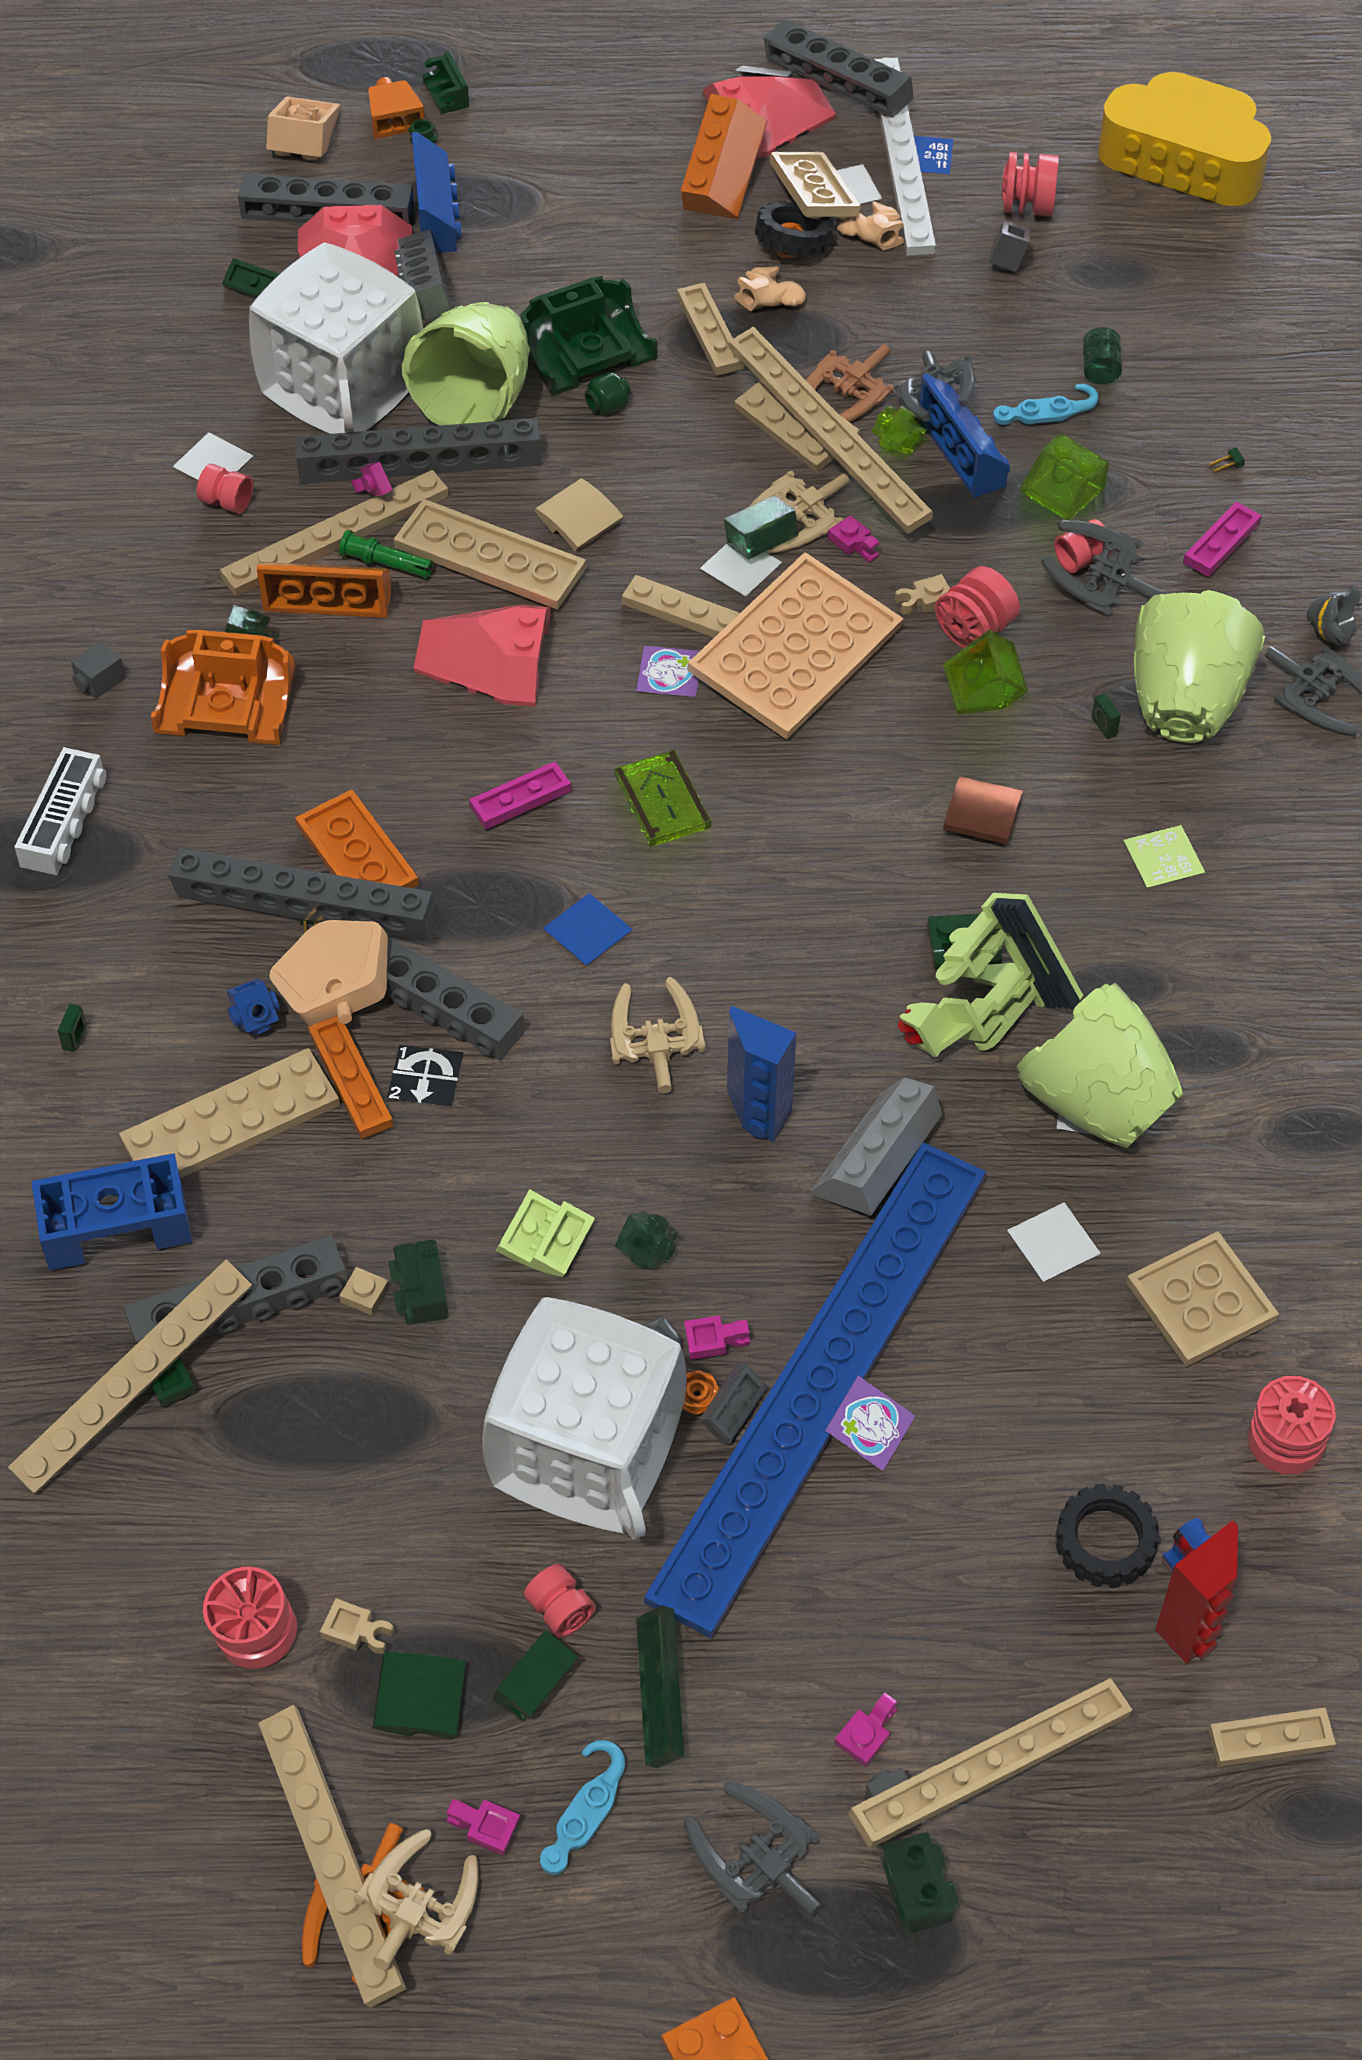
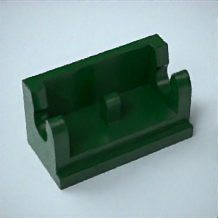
[422,51,469,115]
[492,1630,578,1721]

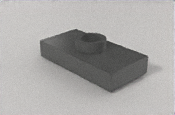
[699,1363,768,1444]

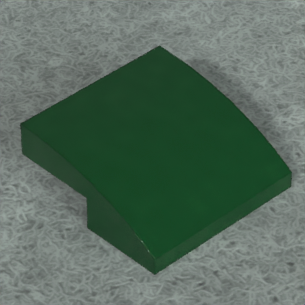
[372,1652,466,1740]

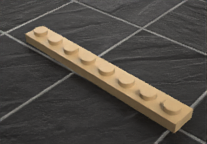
[220,470,449,597]
[8,1259,252,1495]
[848,1678,1133,1849]
[258,1705,406,2008]

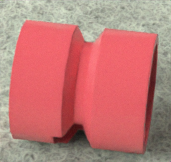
[196,463,253,514]
[1054,519,1112,573]
[524,1563,596,1638]

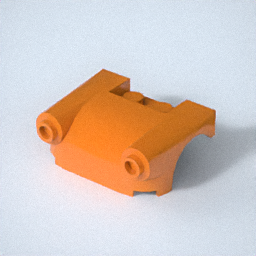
[151,630,296,745]

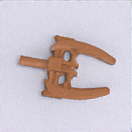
[806,344,894,422]

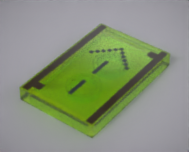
[614,750,711,847]

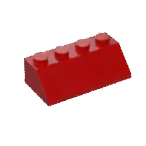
[1155,1520,1238,1664]

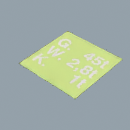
[1124,825,1205,888]

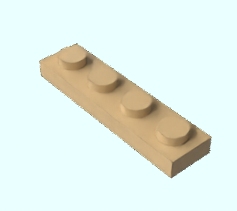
[677,283,744,376]
[622,575,740,638]

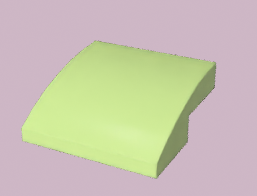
[496,1189,595,1277]

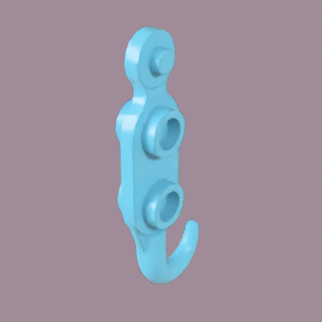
[993,384,1099,425]
[540,1740,625,1875]

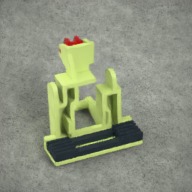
[898,893,1083,1057]

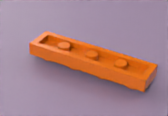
[308,1015,393,1139]

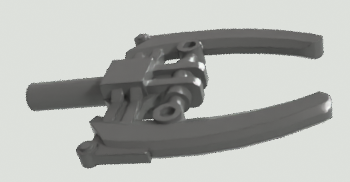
[895,351,975,422]
[1041,520,1162,616]
[1265,646,1362,736]
[684,1781,822,1917]

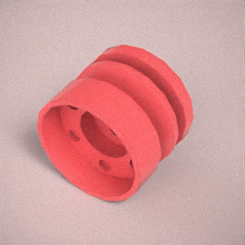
[1001,152,1058,217]
[935,566,1020,651]
[1248,1376,1336,1474]

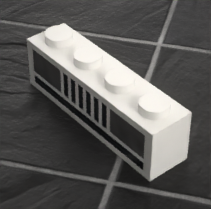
[15,747,106,875]

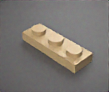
[1209,1707,1336,1767]

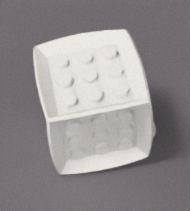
[249,242,423,434]
[482,1297,687,1540]

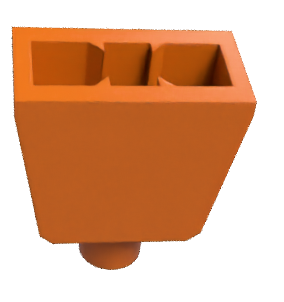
[368,77,425,139]

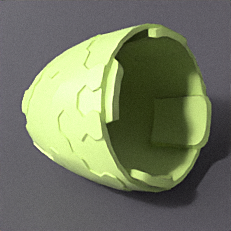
[402,302,529,425]
[1134,590,1265,743]
[1017,983,1183,1148]

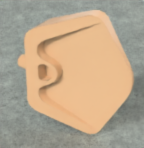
[269,920,388,1026]

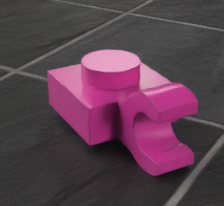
[351,462,393,497]
[828,515,879,562]
[684,1315,750,1360]
[835,1693,897,1767]
[446,1799,520,1856]

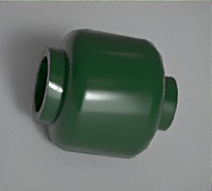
[584,372,631,416]

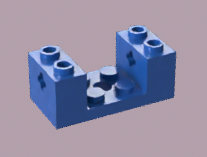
[31,1153,192,1271]

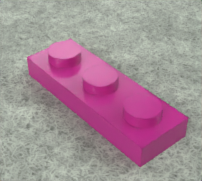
[1183,502,1262,577]
[469,761,571,830]

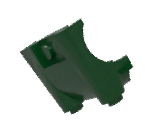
[520,275,658,396]

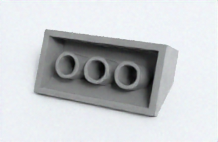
[811,1077,942,1215]

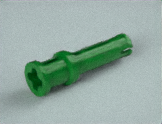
[339,530,434,579]

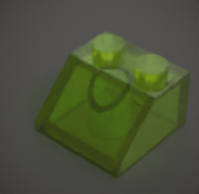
[1020,433,1109,520]
[943,629,1028,715]

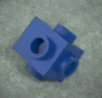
[226,978,280,1035]

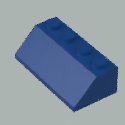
[412,132,462,253]
[918,374,1010,498]
[727,1006,796,1142]

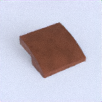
[943,776,1023,844]

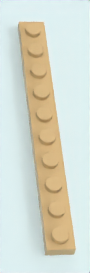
[729,327,933,534]

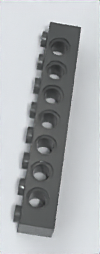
[295,418,541,484]
[168,848,439,941]

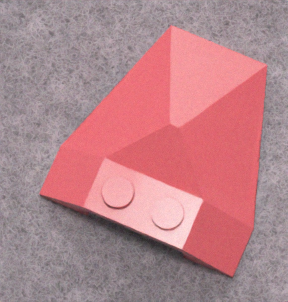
[703,77,836,159]
[298,205,412,276]
[414,604,551,707]

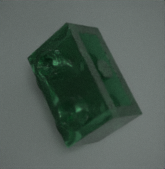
[880,1832,959,1935]

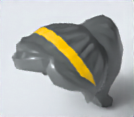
[1307,585,1360,646]

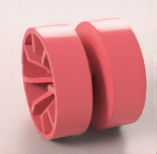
[203,1567,297,1669]

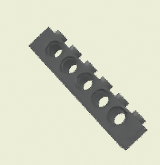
[763,19,914,118]
[238,173,414,225]
[394,229,450,321]
[358,920,525,1061]
[123,1235,348,1344]

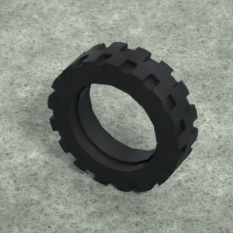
[755,200,833,257]
[1055,1484,1159,1588]

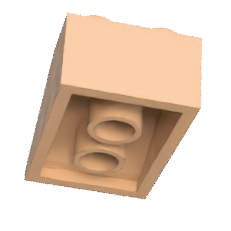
[266,96,340,160]

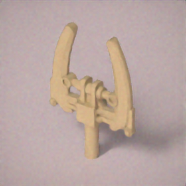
[739,471,850,554]
[610,977,706,1094]
[354,1829,479,1970]

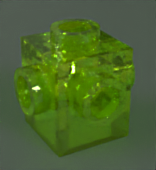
[871,405,926,455]

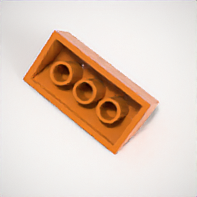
[681,94,767,220]
[257,562,392,618]

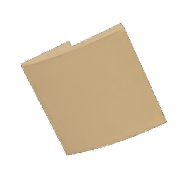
[534,478,624,552]

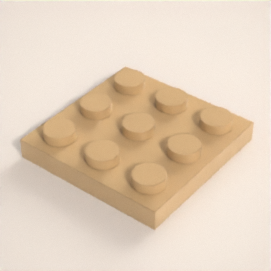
[1126,1231,1279,1367]

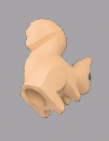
[836,202,904,251]
[734,266,806,311]

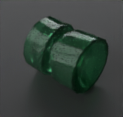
[1083,327,1122,384]

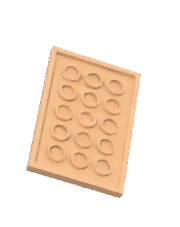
[687,552,904,740]

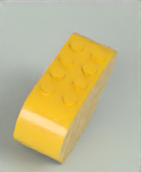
[1098,72,1271,206]

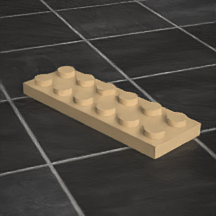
[393,499,586,610]
[119,1048,340,1178]

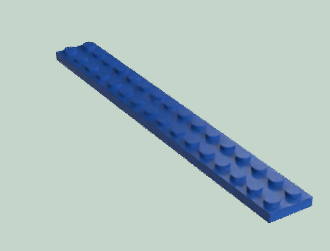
[644,1142,986,1638]

